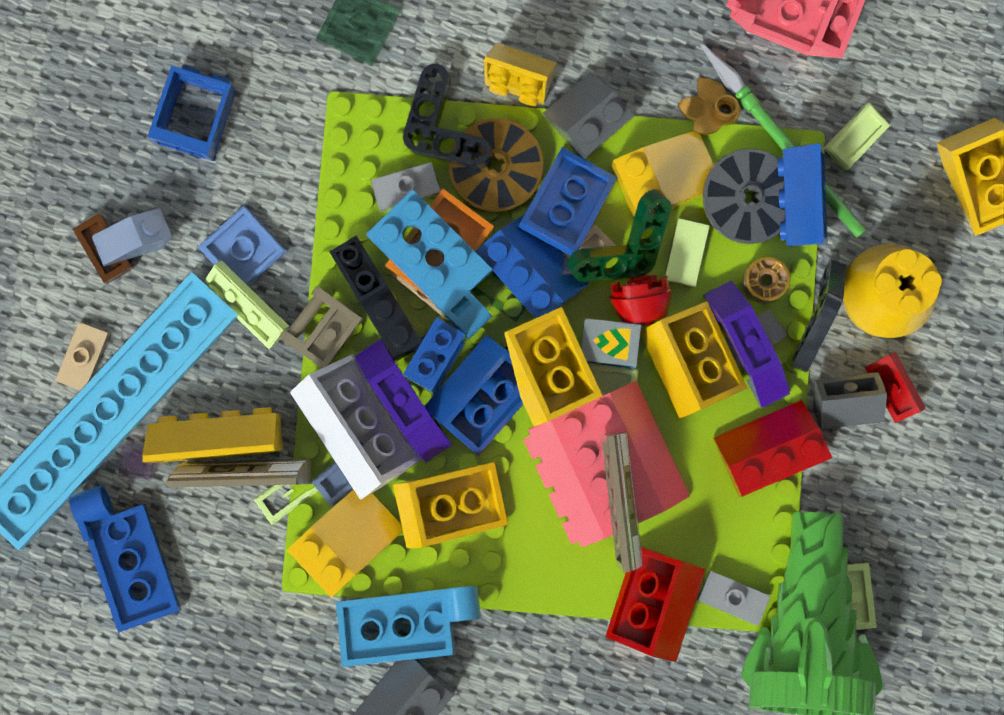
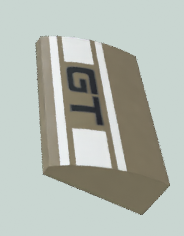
[601,432,643,572]
[167,459,312,488]

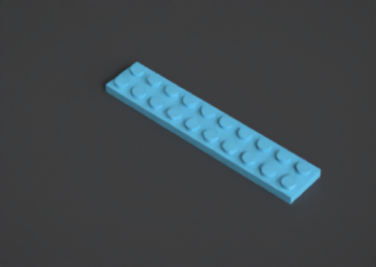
[0,272,238,550]

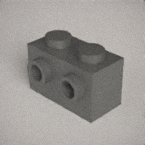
[813,372,887,429]

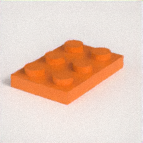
[385,189,494,299]

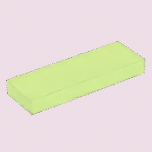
[204,260,289,349]

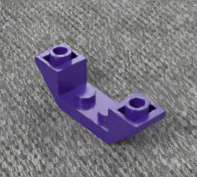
[703,280,790,408]
[355,339,452,463]

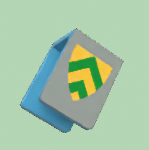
[581,319,641,369]

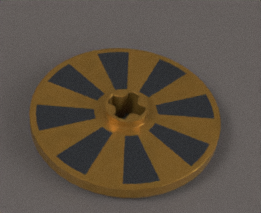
[449,118,544,213]

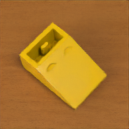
[484,43,557,106]

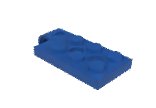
[69,485,182,633]

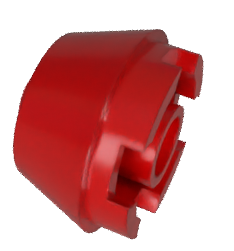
[609,275,673,326]

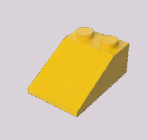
[936,118,1004,236]
[611,131,714,218]
[504,307,602,427]
[393,462,508,548]
[287,489,403,598]

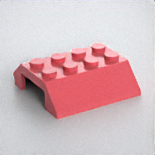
[726,0,865,58]
[523,380,690,547]

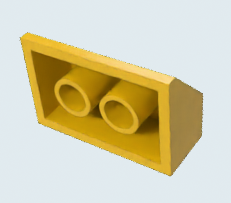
[640,301,747,419]

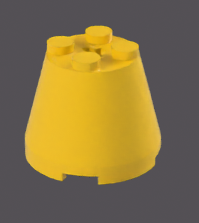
[843,244,942,338]

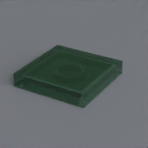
[316,0,400,67]

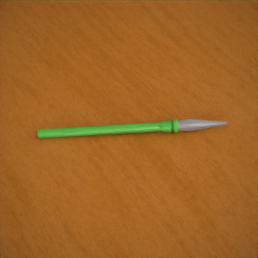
[701,43,867,238]

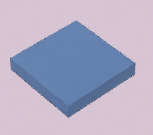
[198,205,287,286]

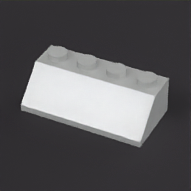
[290,354,423,500]

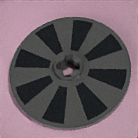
[702,149,786,244]

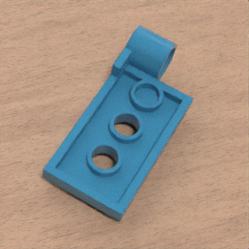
[366,189,492,339]
[336,586,481,667]

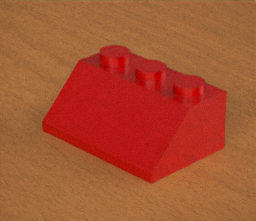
[713,400,832,497]
[605,547,706,662]

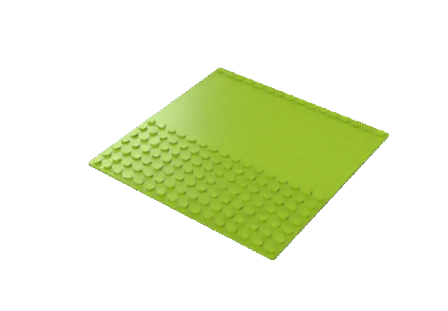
[281,91,825,632]

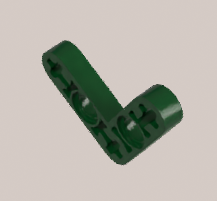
[567,190,671,282]

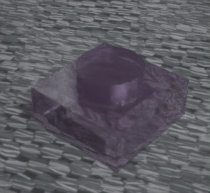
[118,445,154,480]

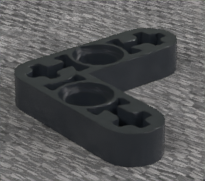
[403,64,493,169]
[791,259,846,372]

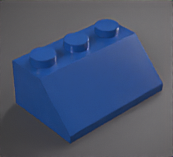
[778,144,828,247]
[476,214,590,318]
[425,335,523,456]

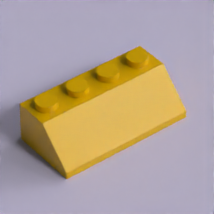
[142,407,283,463]

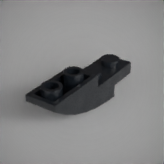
[329,235,422,362]

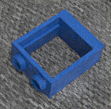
[147,65,237,161]
[403,317,467,395]

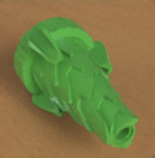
[742,512,883,715]

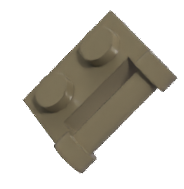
[279,286,363,368]

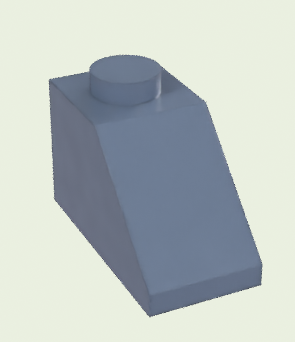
[92,208,172,266]

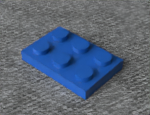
[518,147,617,256]

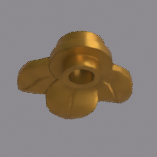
[678,78,741,135]

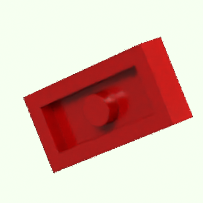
[865,352,926,423]

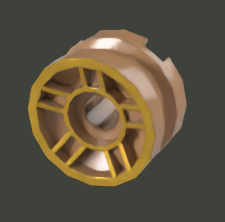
[742,257,790,304]

